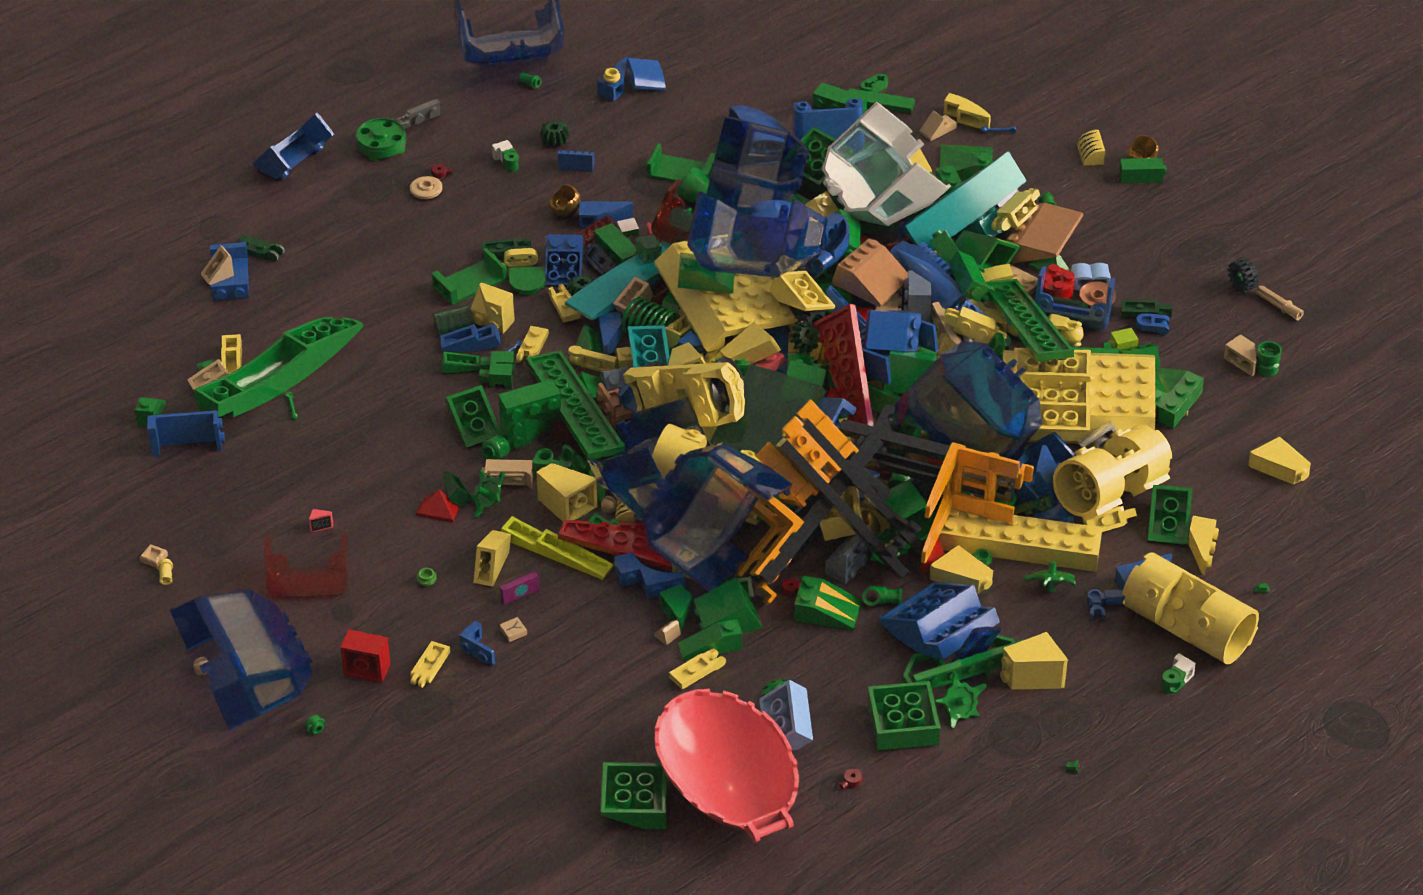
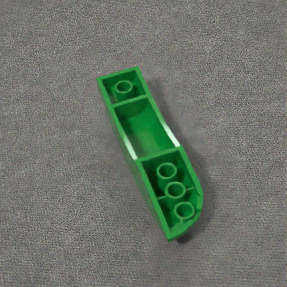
[194,317,363,417]

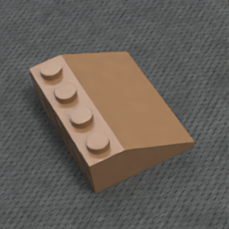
[1007,203,1084,263]
[832,239,908,307]

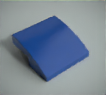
[626,58,666,91]

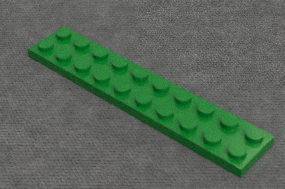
[986,279,1074,362]
[526,350,625,460]

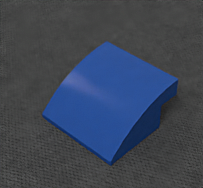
[878,582,1000,659]

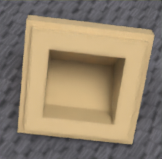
[654,620,681,645]

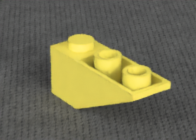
[1188,516,1219,575]

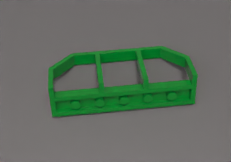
[903,631,1025,689]

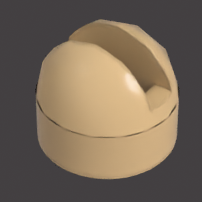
[601,496,617,513]
[193,657,211,675]

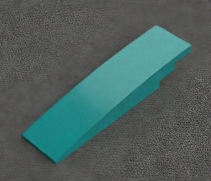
[903,151,1027,250]
[565,241,671,320]

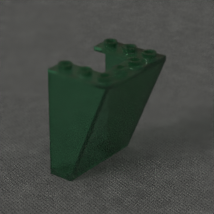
[710,364,826,470]

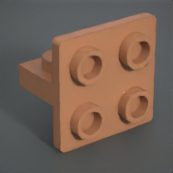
[596,383,633,431]

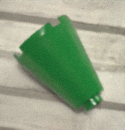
[676,167,725,209]

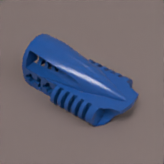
[890,240,969,310]

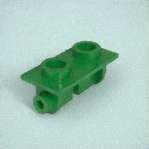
[557,444,591,475]

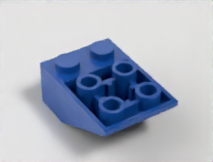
[545,234,584,286]

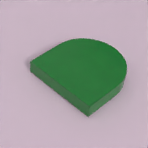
[509,266,545,295]

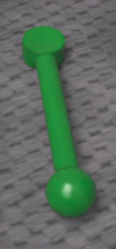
[286,392,298,420]

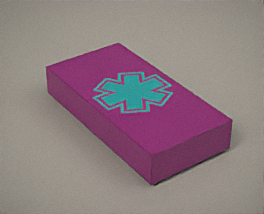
[500,572,539,605]

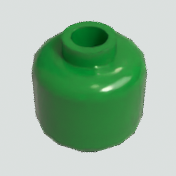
[481,435,510,460]

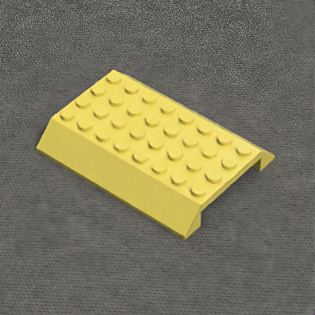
[654,231,800,352]
[1001,350,1155,444]

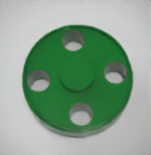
[356,118,406,161]

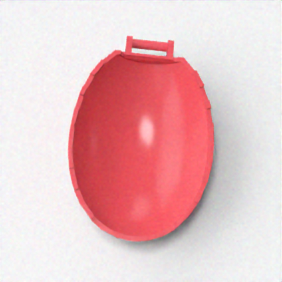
[655,689,799,843]

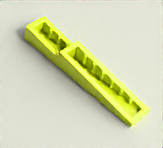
[501,516,614,580]

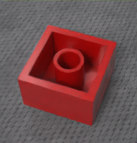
[340,629,391,683]

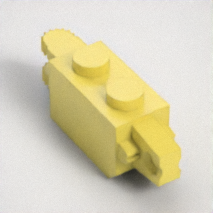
[991,188,1040,231]
[942,306,1007,344]

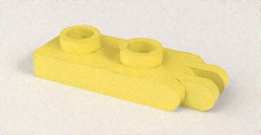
[410,641,450,688]

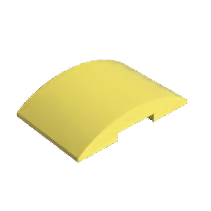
[1012,348,1091,433]

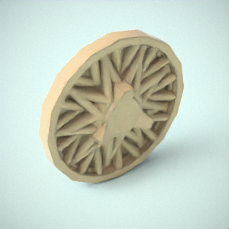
[410,176,442,199]

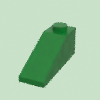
[678,619,742,660]

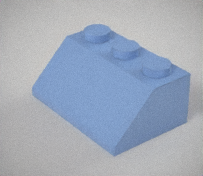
[759,680,813,750]

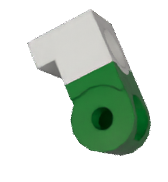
[492,140,519,172]
[1161,653,1196,694]

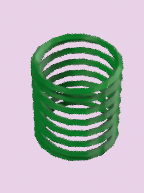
[622,296,679,334]

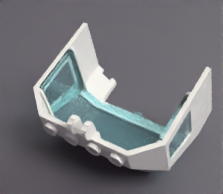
[822,102,951,226]

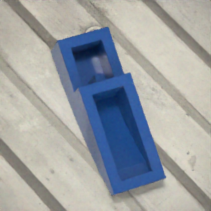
[440,323,501,352]

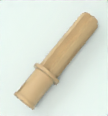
[1256,286,1304,320]

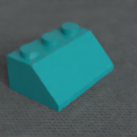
[628,325,670,368]

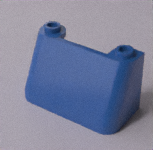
[792,98,864,153]

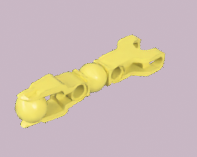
[955,299,1084,347]

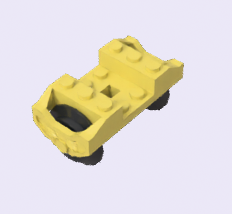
[623,357,745,429]

